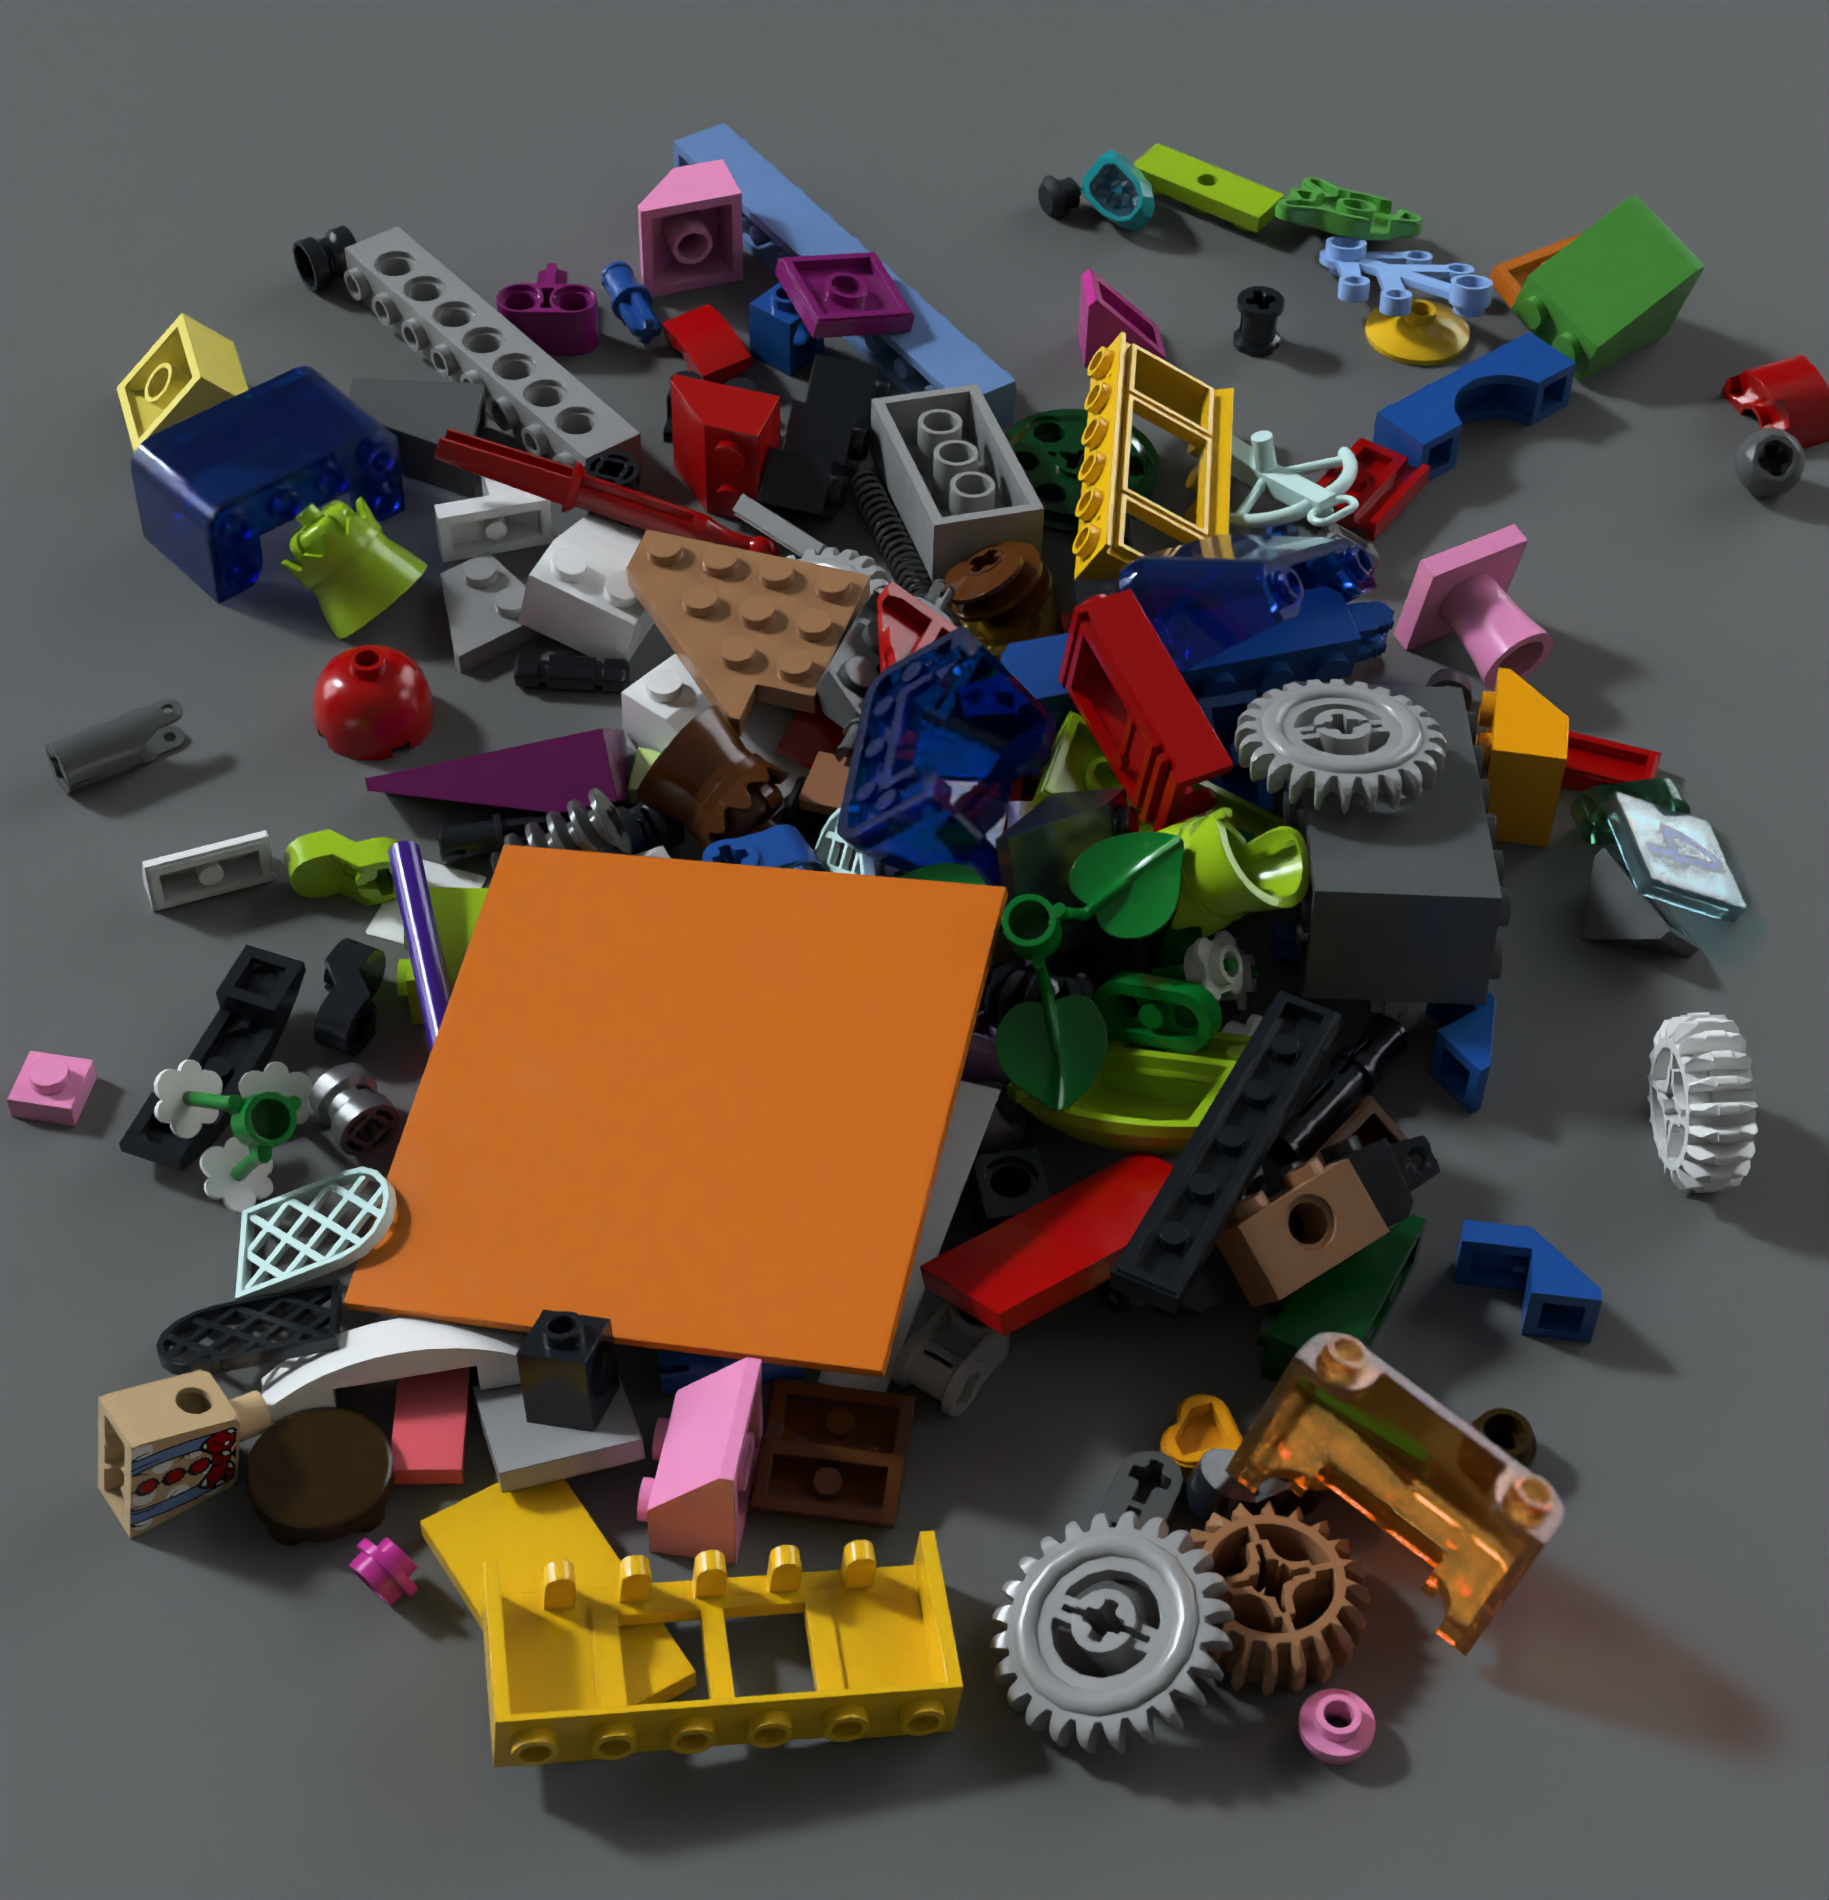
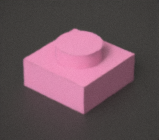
[7,1051,97,1126]

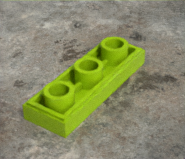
[1133,143,1285,233]

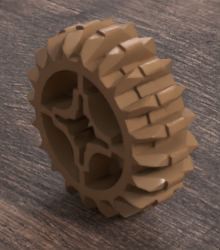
[1190,1500,1370,1699]

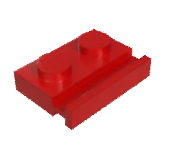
[1316,437,1430,541]

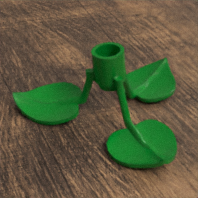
[895,831,1185,1111]

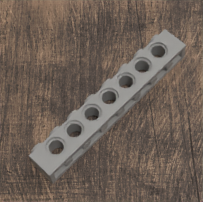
[344,226,643,478]

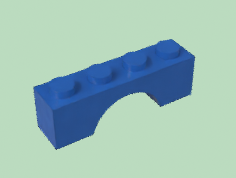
[1373,332,1576,482]

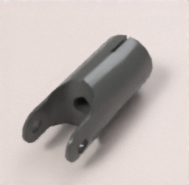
[45,699,185,794]

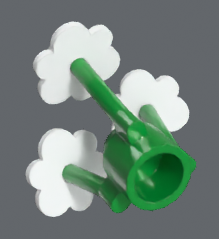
[154,1059,313,1214]

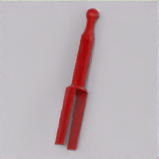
[434,428,779,556]

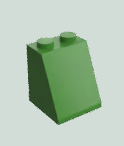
[1511,194,1705,382]

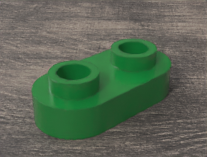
[1092,971,1222,1053]

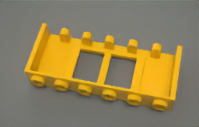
[481,1530,963,1768]

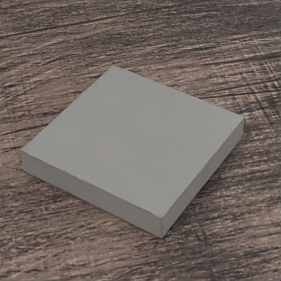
[472,1374,645,1493]

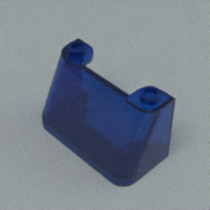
[1118,534,1378,673]
[837,625,1057,887]

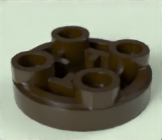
[245,1407,395,1545]

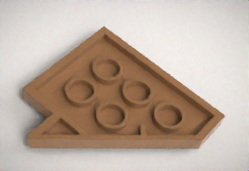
[627,529,870,737]

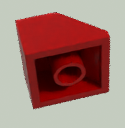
[670,374,781,521]

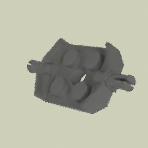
[815,579,955,767]

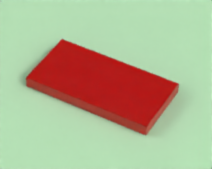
[920,1151,1174,1336]

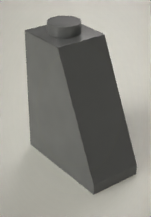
[338,378,488,496]

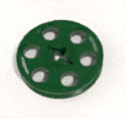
[1004,409,1159,534]

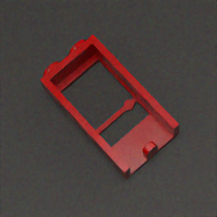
[1058,588,1234,832]

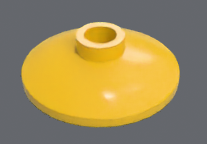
[1365,298,1470,366]

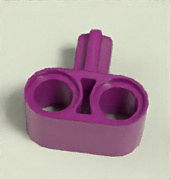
[496,263,600,356]

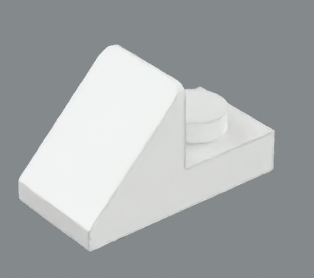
[434,476,553,563]

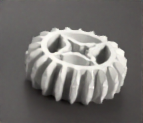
[1647,1012,1759,1193]

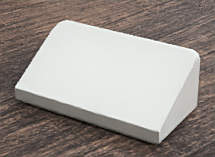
[142,830,276,912]

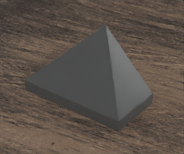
[1582,847,1699,957]

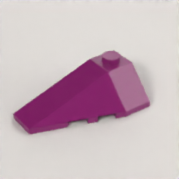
[365,728,628,813]

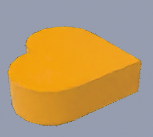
[1159,1394,1247,1482]

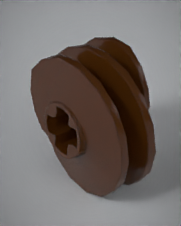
[942,541,1053,629]

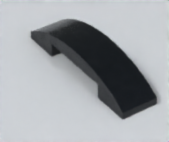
[119,944,306,1171]

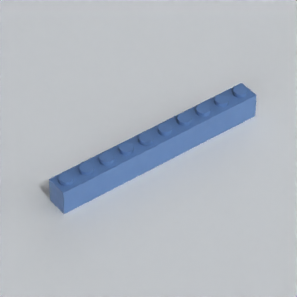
[673,123,1017,429]

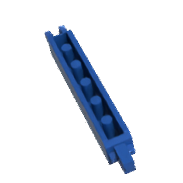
[957,586,1395,739]

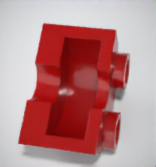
[1721,355,1829,449]

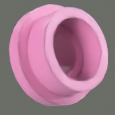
[1298,1688,1376,1765]

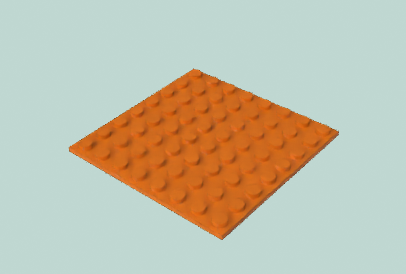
[343,844,1008,1378]

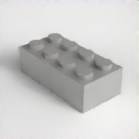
[870,384,1044,581]

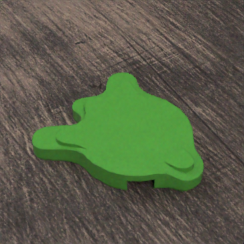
[1274,177,1423,241]

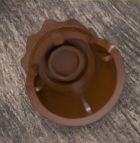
[637,705,789,849]

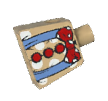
[98,1370,272,1538]

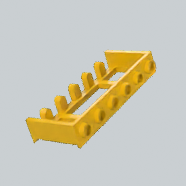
[1072,332,1234,610]

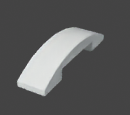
[261,1317,529,1425]

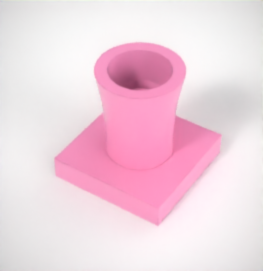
[1393,524,1554,691]

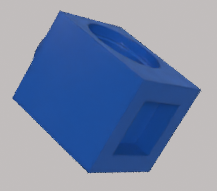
[749,282,824,376]

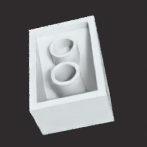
[518,512,654,663]
[621,654,810,807]

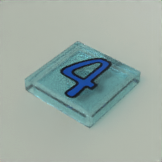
[1602,791,1747,923]

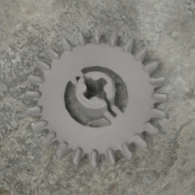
[1234,679,1447,814]
[989,1511,1235,1755]

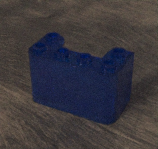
[131,366,406,604]

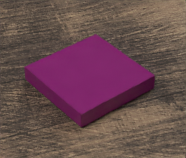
[775,252,915,339]

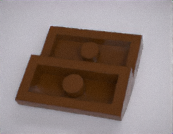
[750,1379,917,1529]

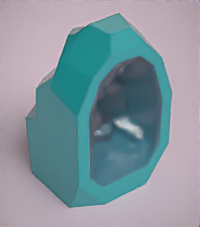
[1080,149,1155,231]

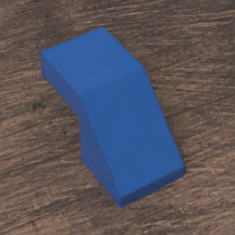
[1425,991,1496,1114]
[1453,1219,1602,1343]

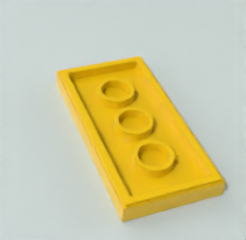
[420,1479,697,1705]

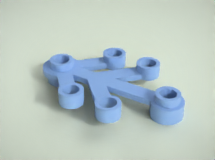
[1319,235,1493,318]

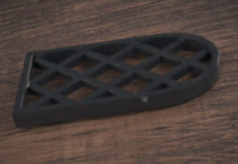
[156,1280,342,1375]

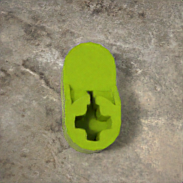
[284,829,398,906]

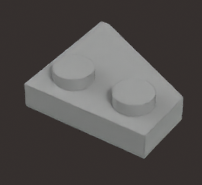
[440,551,541,673]

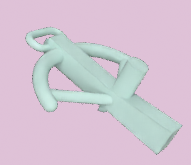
[1229,431,1359,529]

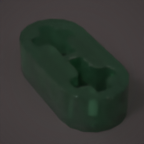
[1571,778,1690,845]

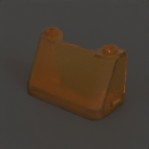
[1225,1332,1564,1656]

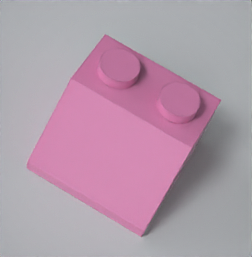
[638,159,743,298]
[637,1357,763,1564]

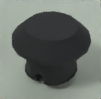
[1038,175,1081,220]

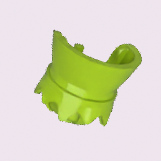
[280,497,428,639]
[1157,807,1310,937]

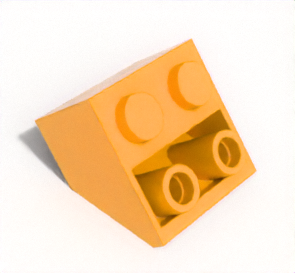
[1475,668,1569,847]

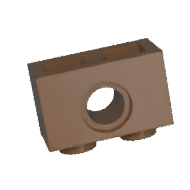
[1216,1157,1390,1307]

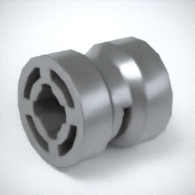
[309,1062,400,1156]

